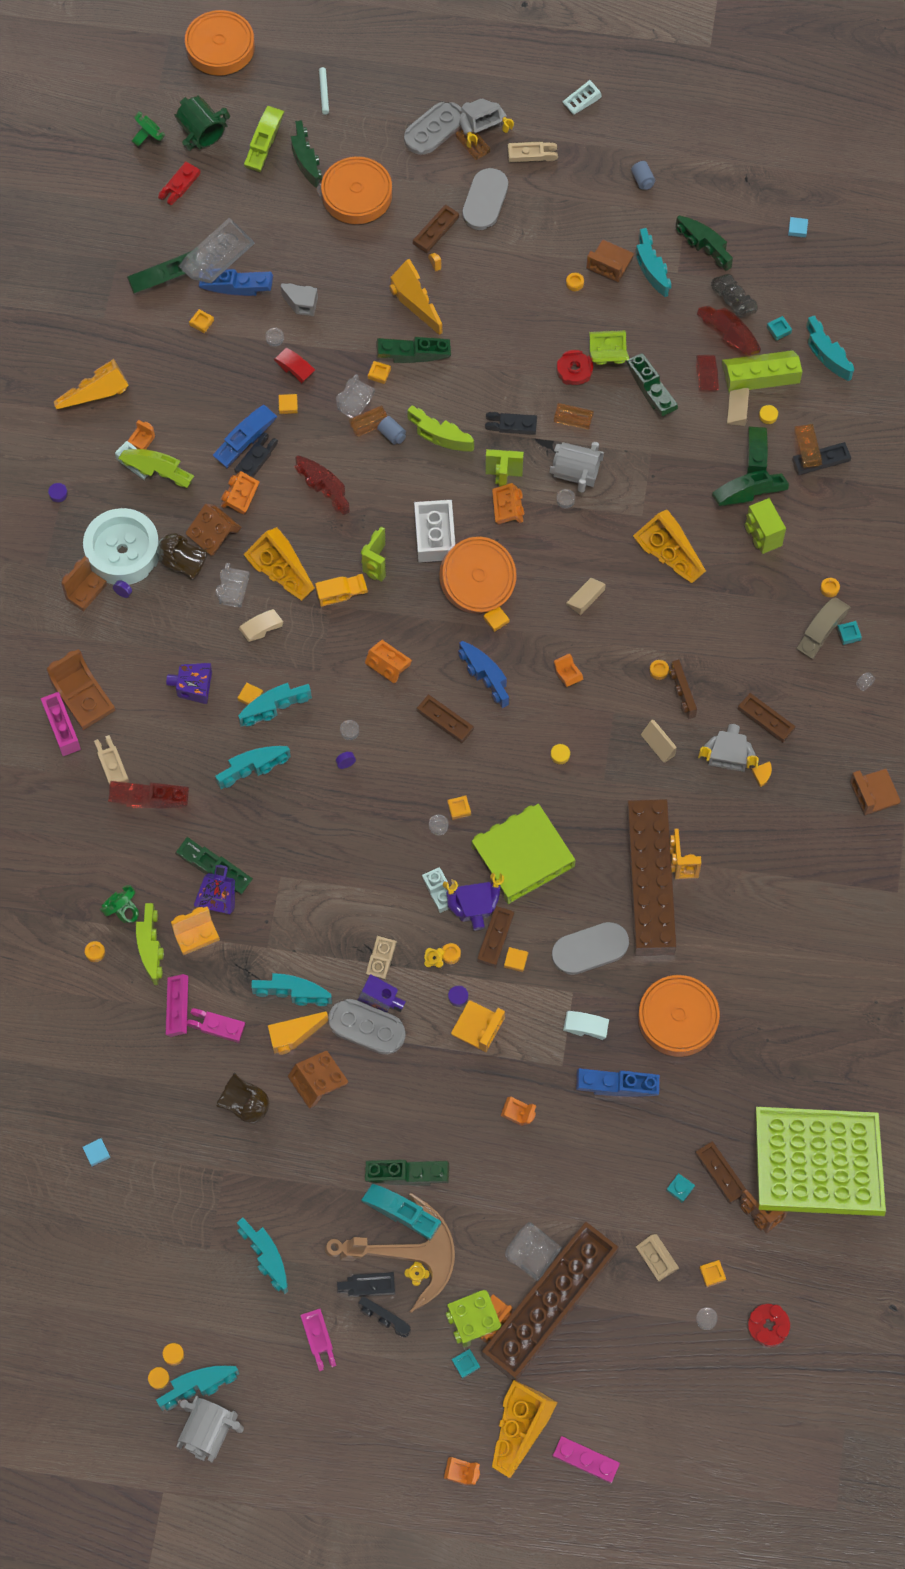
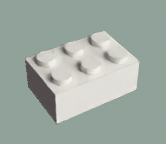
[414,500,455,562]

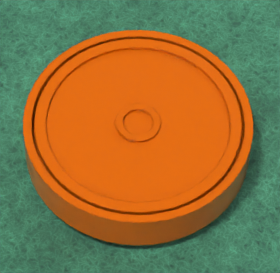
[185,10,255,75]
[321,157,392,224]
[439,537,516,614]
[638,975,720,1057]

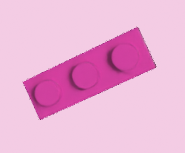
[166,974,188,1037]
[553,1436,620,1484]

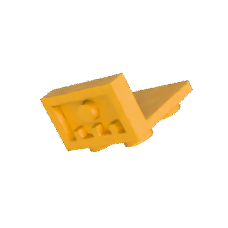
[670,828,701,879]
[171,907,220,955]
[451,1000,505,1052]

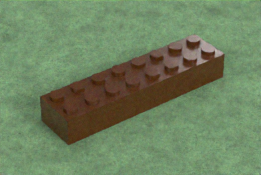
[627,799,676,956]
[482,1222,619,1381]

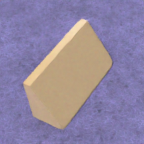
[727,388,749,426]
[566,578,605,615]
[641,720,677,762]
[636,1234,679,1282]

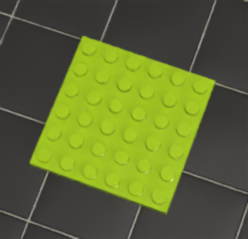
[755,1107,886,1216]

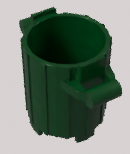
[174,95,230,151]

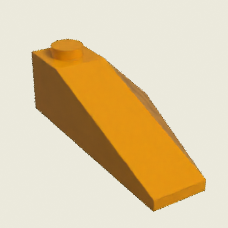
[389,259,442,335]
[54,359,129,409]
[633,510,706,583]
[243,527,315,601]
[492,1380,558,1478]

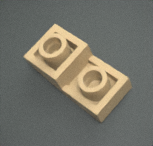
[239,609,283,642]
[366,936,397,979]

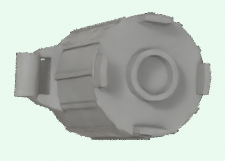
[549,442,604,492]
[176,1396,244,1463]

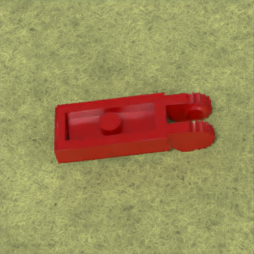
[158,162,201,205]

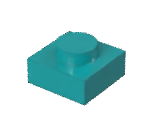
[767,316,792,341]
[837,621,862,645]
[666,1173,695,1203]
[452,1349,480,1379]

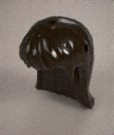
[157,533,207,580]
[216,1073,270,1124]

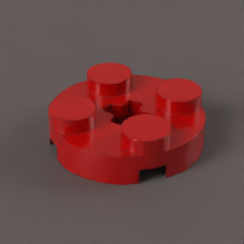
[557,350,593,385]
[748,1304,790,1347]

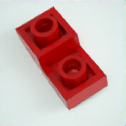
[274,348,315,383]

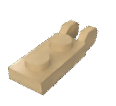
[508,142,558,162]
[94,735,129,788]

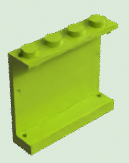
[471,804,575,904]

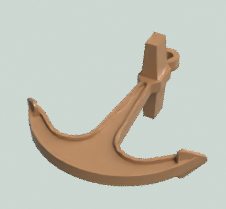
[325,1193,455,1313]

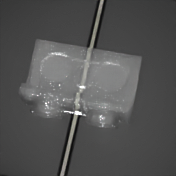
[336,374,375,419]
[216,563,250,608]

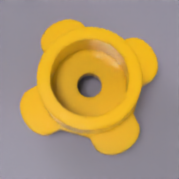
[424,948,444,968]
[405,1262,430,1286]

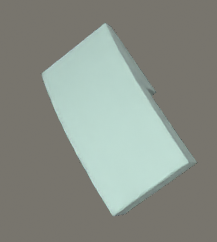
[422,867,449,913]
[563,1011,609,1040]

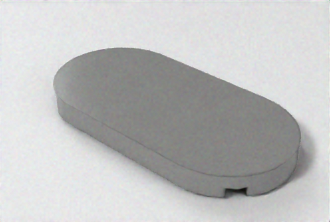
[404,102,462,154]
[463,168,508,230]
[552,922,629,975]
[329,999,406,1054]

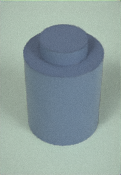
[631,161,655,190]
[377,416,406,444]

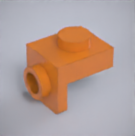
[128,420,155,450]
[554,654,583,687]
[501,1096,536,1126]
[444,1457,480,1486]

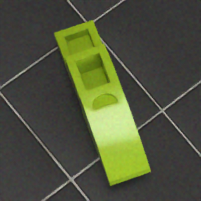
[244,106,284,172]
[407,405,474,452]
[118,449,194,488]
[136,903,164,985]

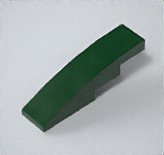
[175,837,253,895]

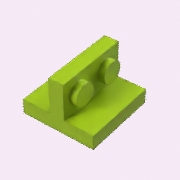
[486,449,524,487]

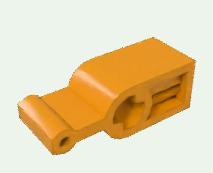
[315,574,368,607]

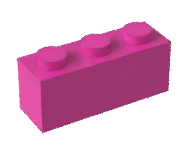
[41,692,81,756]

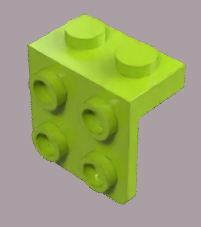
[589,330,629,364]
[361,527,386,582]
[445,1290,501,1348]

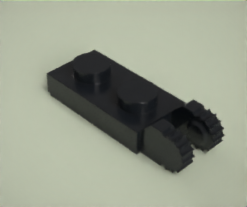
[485,412,537,435]
[234,432,278,478]
[359,1297,411,1338]

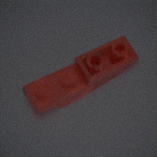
[697,305,761,356]
[295,455,350,516]
[108,781,189,808]

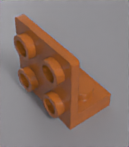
[586,240,634,282]
[186,504,242,555]
[61,556,107,612]
[850,769,901,815]
[288,1051,348,1109]
[740,1189,788,1234]

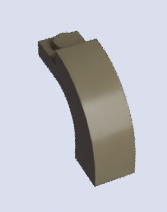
[797,597,851,659]

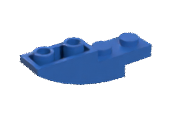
[199,269,273,296]
[213,405,277,468]
[458,641,509,708]
[576,1068,660,1097]

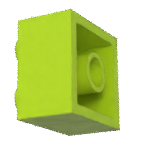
[745,498,786,554]

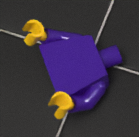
[443,873,504,931]

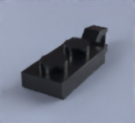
[337,1272,395,1297]

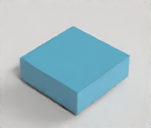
[788,217,808,238]
[83,1138,110,1166]

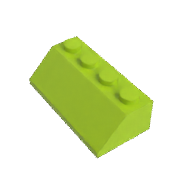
[722,350,802,393]

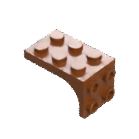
[47,649,116,730]

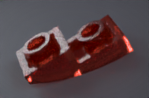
[696,355,719,391]

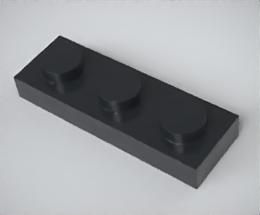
[792,442,851,475]

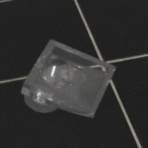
[504,1222,562,1281]

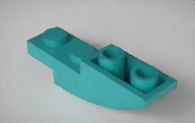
[636,228,671,297]
[806,315,854,381]
[238,683,312,727]
[215,746,291,789]
[251,973,332,1006]
[361,1183,442,1241]
[237,1218,288,1294]
[156,1366,239,1411]

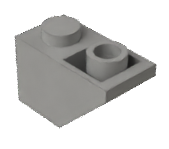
[281,283,318,316]

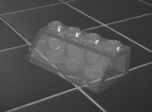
[179,217,255,283]

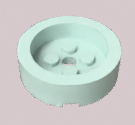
[83,508,159,585]

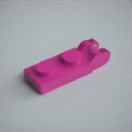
[187,1008,246,1043]
[300,1309,336,1371]

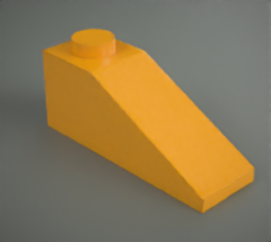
[268,1011,328,1055]

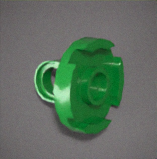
[131,111,165,147]
[100,885,139,923]

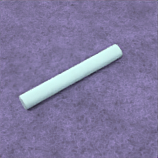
[319,67,329,115]

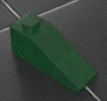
[747,426,768,474]

